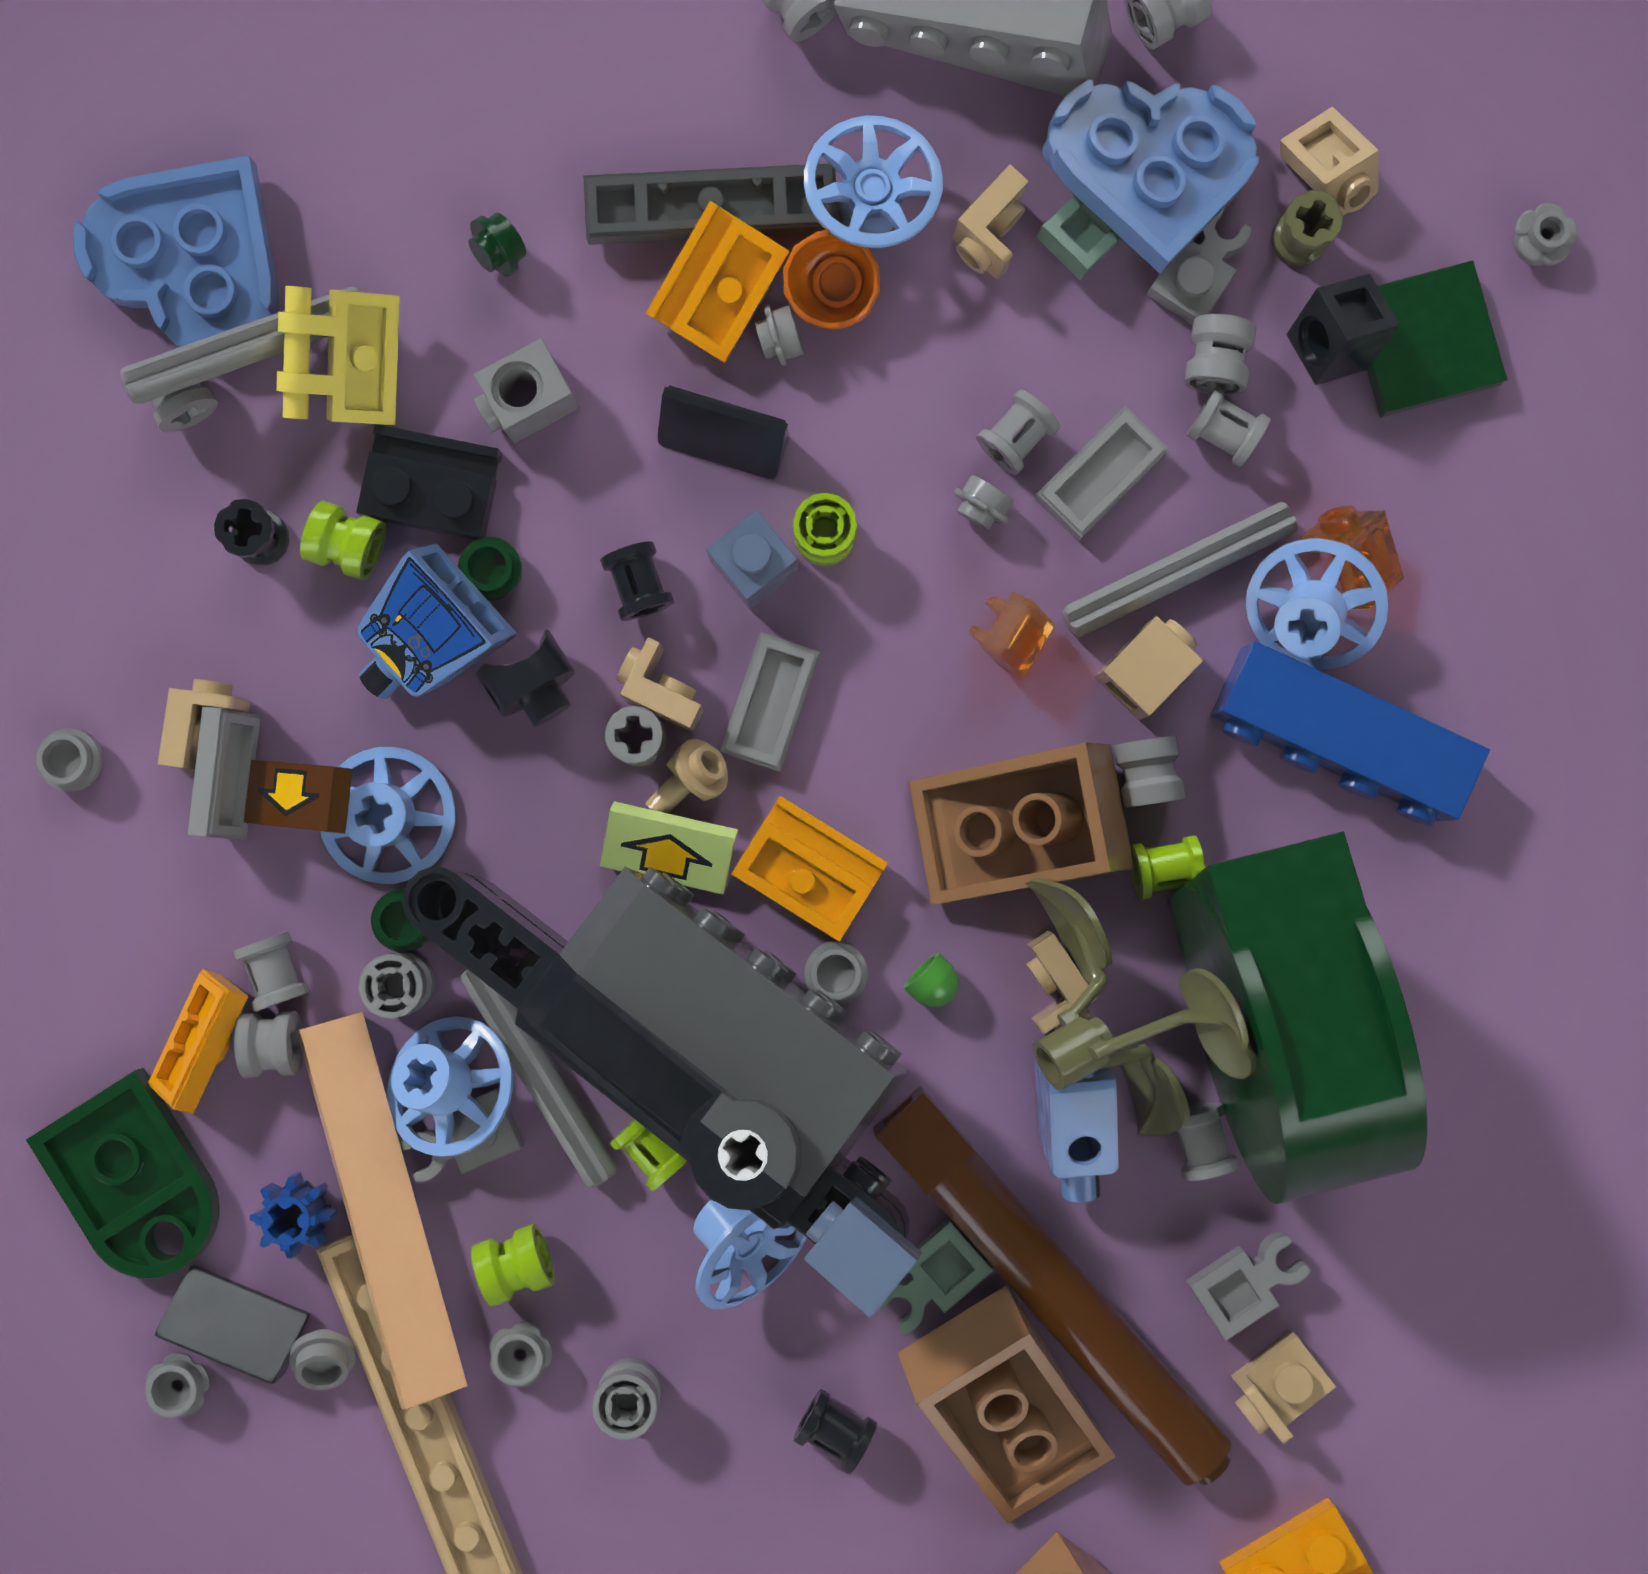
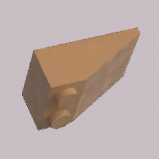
[909,742,1135,906]
[897,1285,1116,1524]

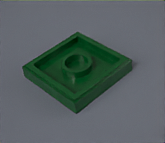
[1367,260,1507,418]

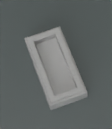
[1034,406,1170,541]
[720,632,820,772]
[187,706,261,840]

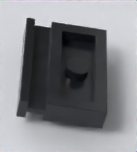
[356,424,503,540]

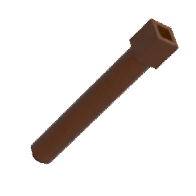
[873,1086,1231,1486]

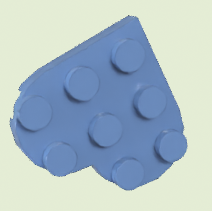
[1042,79,1259,274]
[73,155,278,347]

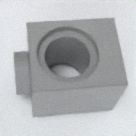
[473,338,580,444]

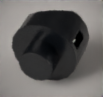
[476,629,575,727]

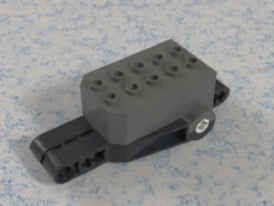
[402,867,910,1244]

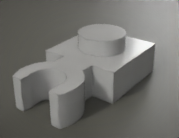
[1147,209,1251,325]
[400,1087,524,1182]
[1185,1231,1311,1341]

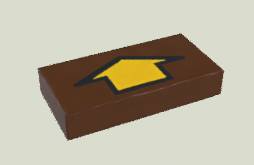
[244,760,352,834]

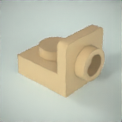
[1280,106,1379,216]
[953,164,1029,280]
[617,637,704,733]
[158,679,251,770]
[1026,930,1098,1034]
[1231,1329,1336,1445]

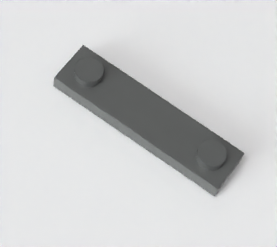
[583,163,838,245]

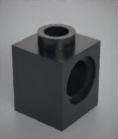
[1286,274,1401,385]

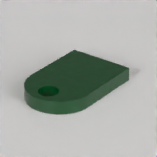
[26,1068,220,1278]

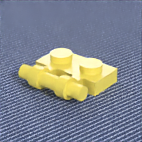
[276,286,400,425]

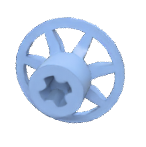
[804,115,943,248]
[1246,538,1389,670]
[320,747,456,884]
[387,1016,514,1157]
[693,1200,807,1310]

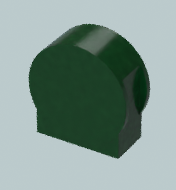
[1167,831,1427,1204]

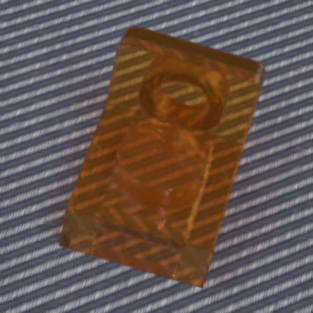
[1299,506,1404,609]

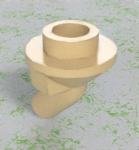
[645,739,728,814]

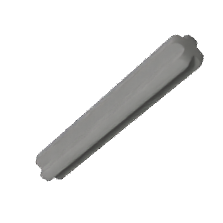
[120,286,361,405]
[1062,502,1298,637]
[461,969,617,1188]

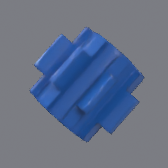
[249,1172,338,1259]

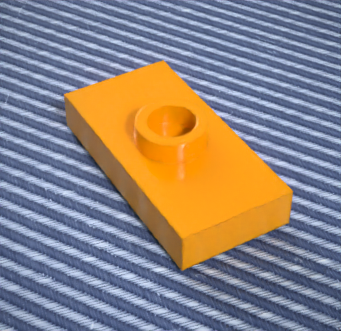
[148,969,248,1114]

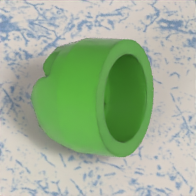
[903,952,959,1007]

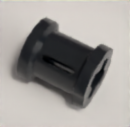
[214,499,290,566]
[600,541,675,621]
[793,1389,877,1475]

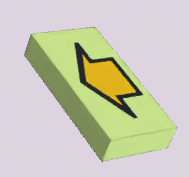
[600,801,738,895]

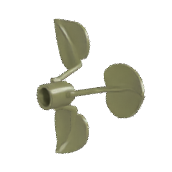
[1025,878,1257,1136]

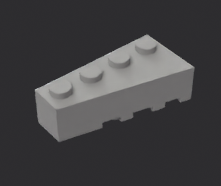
[834,0,1113,96]

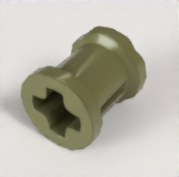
[1271,190,1343,267]

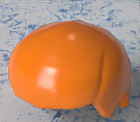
[783,230,880,330]

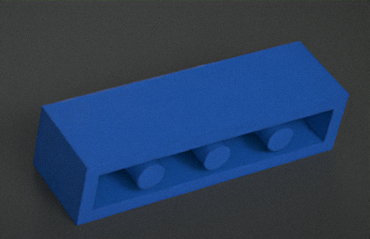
[1210,641,1491,827]

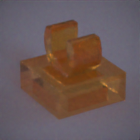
[969,592,1055,678]

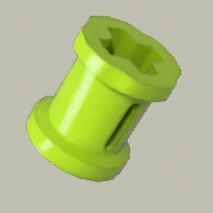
[1130,835,1205,901]
[609,1119,687,1192]

